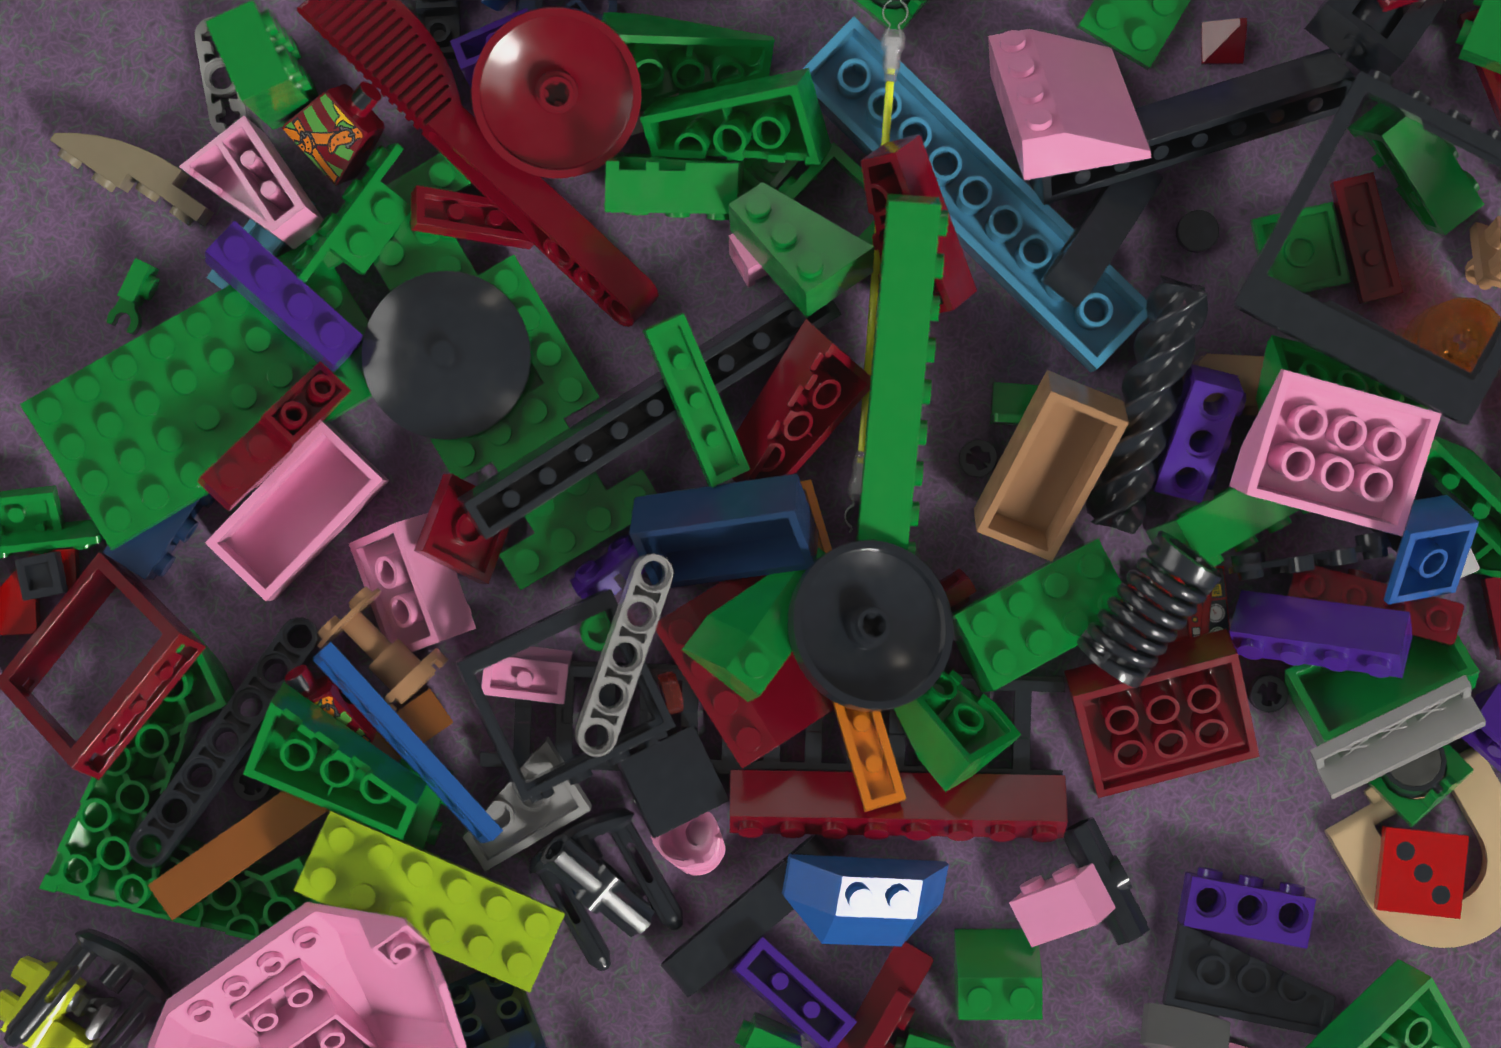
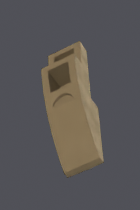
[50,133,214,226]

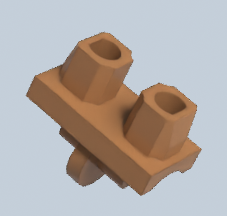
[1465,216,1501,290]

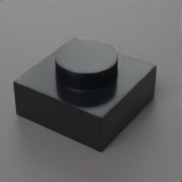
[15,551,68,601]

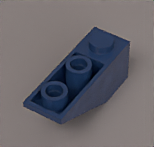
[103,494,216,580]

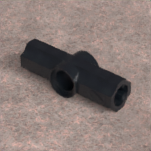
[1063,817,1150,946]
[541,834,655,937]

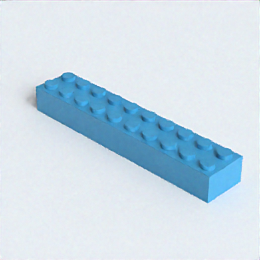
[803,16,1148,373]

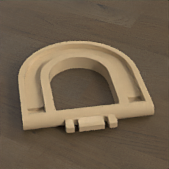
[1324,747,1501,948]

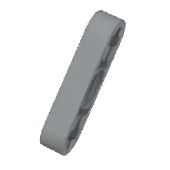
[195,17,250,134]

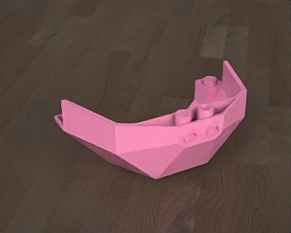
[147,902,467,1048]

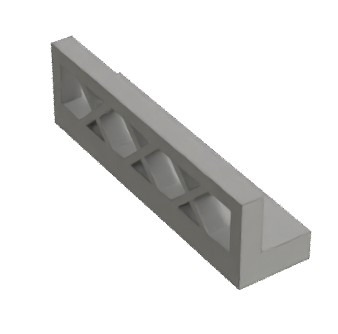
[1310,675,1486,799]

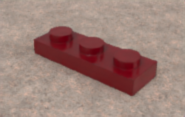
[1330,172,1404,304]
[411,185,534,250]

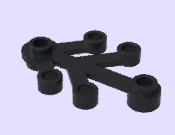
[1228,531,1391,581]

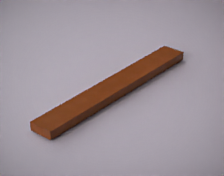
[148,689,453,920]

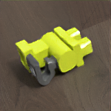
[0,956,121,1048]

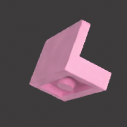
[481,642,573,704]

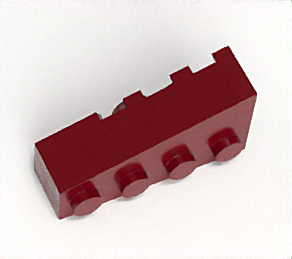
[861,134,977,313]

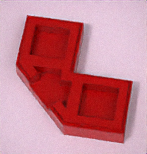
[0,549,80,635]

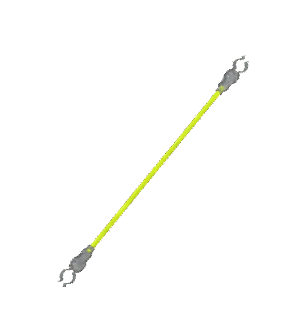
[845,0,908,533]

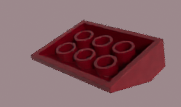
[655,575,834,769]
[1064,628,1260,798]

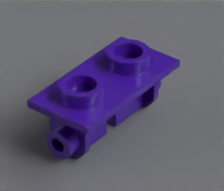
[570,535,646,599]

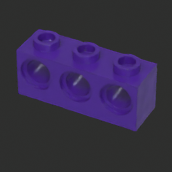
[1153,364,1246,503]
[1177,867,1316,949]

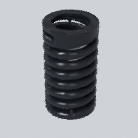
[1077,531,1223,688]

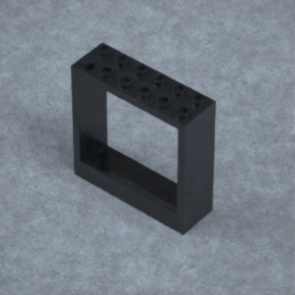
[1232,69,1501,425]

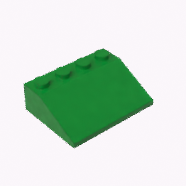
[1305,959,1471,1048]

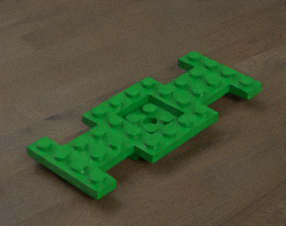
[310,153,657,590]

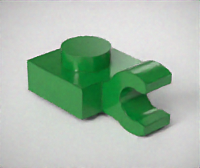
[107,258,160,335]

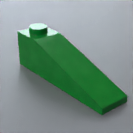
[602,12,775,111]
[681,547,825,702]
[894,670,1021,792]

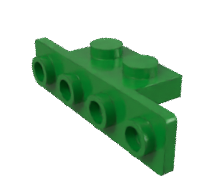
[292,143,411,282]
[0,485,103,558]

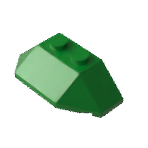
[1424,436,1501,578]

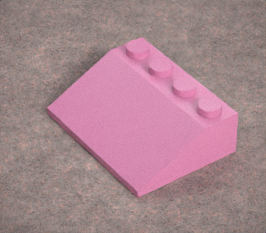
[988,29,1151,180]
[1229,369,1441,536]

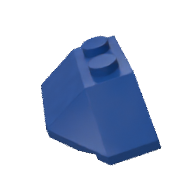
[782,854,949,947]

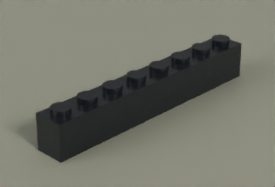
[1028,48,1355,205]

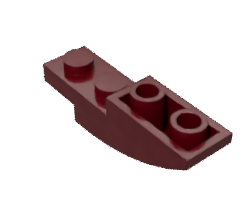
[198,361,351,511]

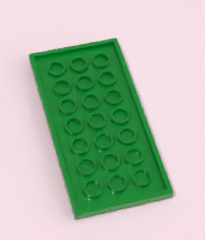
[20,239,372,551]

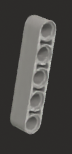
[575,554,673,757]

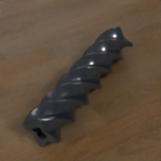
[1086,275,1209,534]

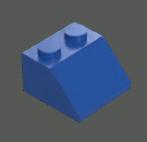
[1383,495,1479,605]

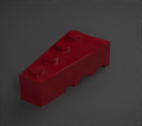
[732,319,871,482]

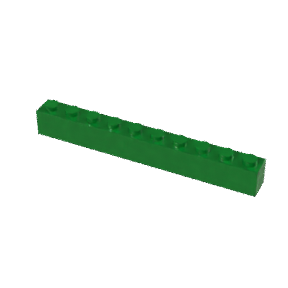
[856,193,948,555]

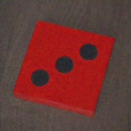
[1374,825,1469,919]

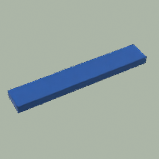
[313,642,503,843]

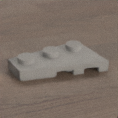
[463,737,592,871]

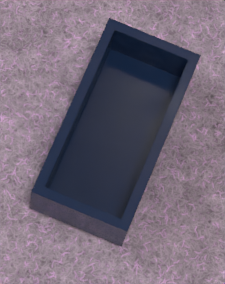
[629,474,819,588]

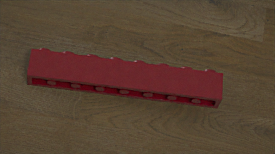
[730,770,1068,843]

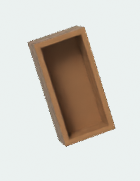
[974,370,1129,561]

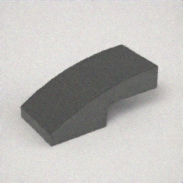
[1140,1003,1231,1048]

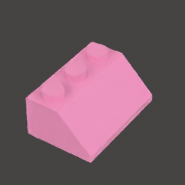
[349,513,476,652]

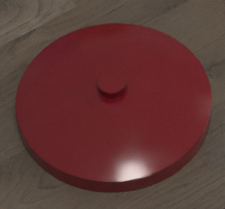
[471,6,641,178]

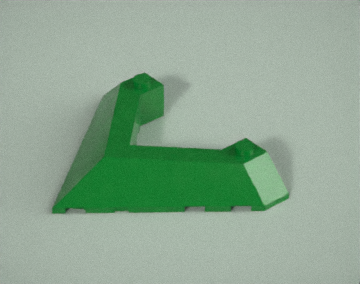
[39,628,326,941]

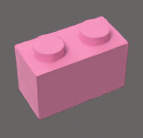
[1009,863,1116,947]

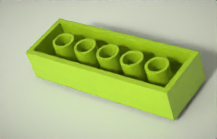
[294,810,565,992]

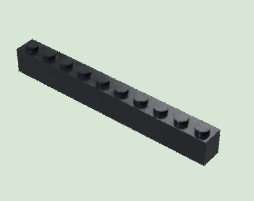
[457,293,842,540]

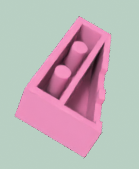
[179,116,324,249]

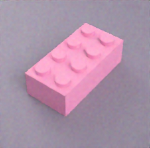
[205,421,389,601]

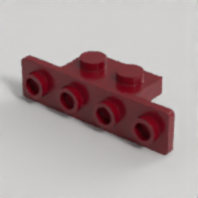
[1288,566,1464,645]
[837,941,934,1048]

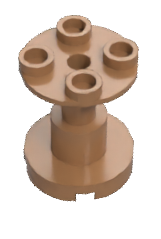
[317,586,449,711]

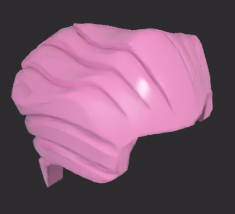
[651,811,726,876]

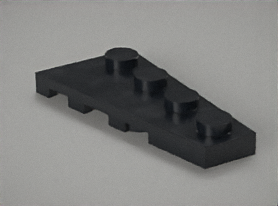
[1162,921,1336,1035]

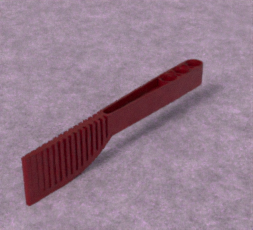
[297,0,659,327]

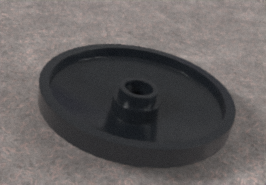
[362,271,532,440]
[788,540,953,712]

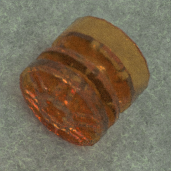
[1403,297,1501,372]

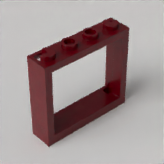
[0,552,206,780]

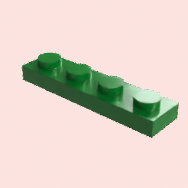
[642,313,750,487]

